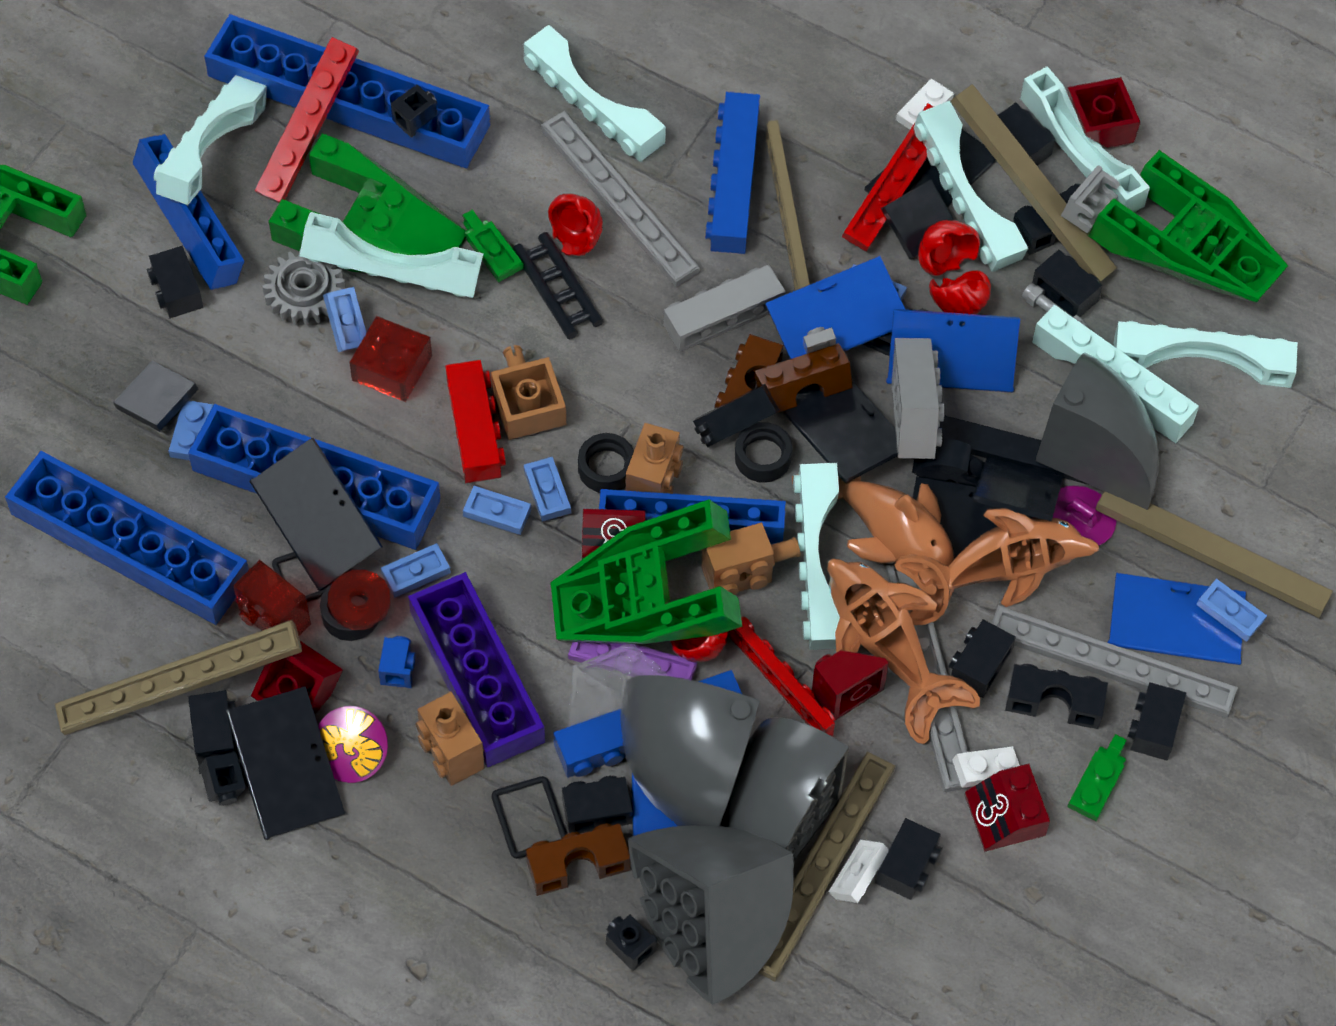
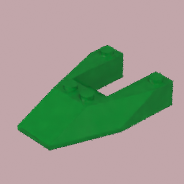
[268,133,466,273]
[1088,150,1288,303]
[0,164,87,305]
[550,499,742,644]

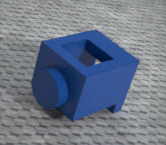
[378,636,416,688]

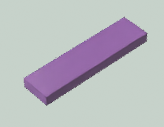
[568,642,697,680]

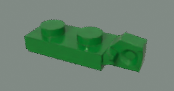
[462,209,523,283]
[1067,734,1127,821]

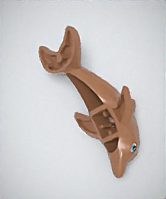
[792,474,954,592]
[895,508,1099,625]
[828,558,980,744]

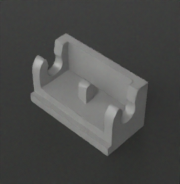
[1061,165,1120,233]

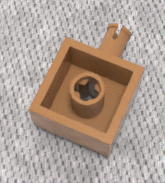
[491,345,567,440]
[626,423,684,494]
[701,523,801,595]
[415,692,485,786]

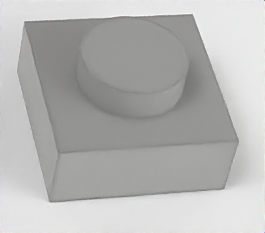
[803,327,836,354]

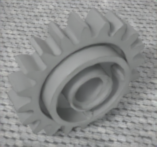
[263,249,346,325]

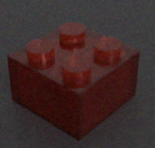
[349,316,432,402]
[233,560,311,636]

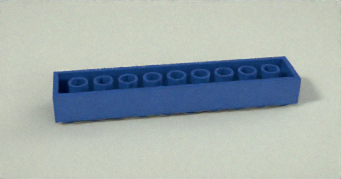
[204,14,490,169]

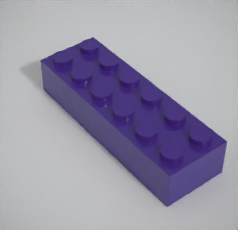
[408,572,545,768]

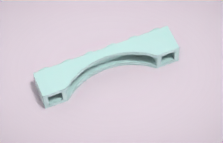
[524,25,666,162]
[1020,66,1150,212]
[154,75,267,205]
[914,101,1028,272]
[300,212,483,298]
[1032,305,1199,444]
[1114,321,1297,388]
[793,463,840,650]

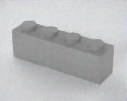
[663,265,786,352]

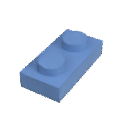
[323,287,369,353]
[168,400,213,460]
[523,457,571,522]
[463,486,531,535]
[381,543,451,598]
[1196,579,1267,642]

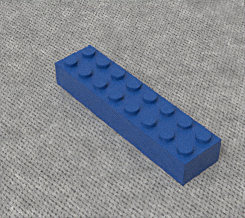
[188,404,441,550]
[5,451,251,625]

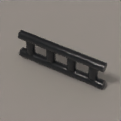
[512,232,604,339]

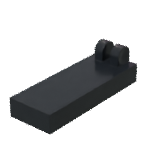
[693,384,779,448]

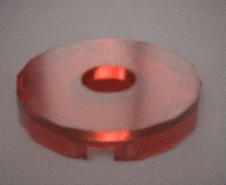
[328,570,391,630]

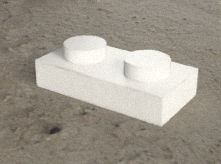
[896,78,954,130]
[952,746,1020,788]
[829,840,889,903]

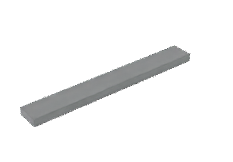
[541,111,700,287]
[886,563,974,793]
[992,605,1238,718]

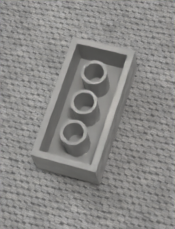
[891,338,944,459]

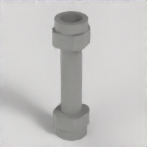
[1022,283,1088,327]

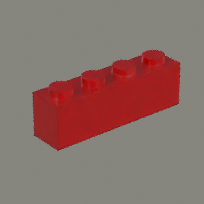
[445,360,506,483]

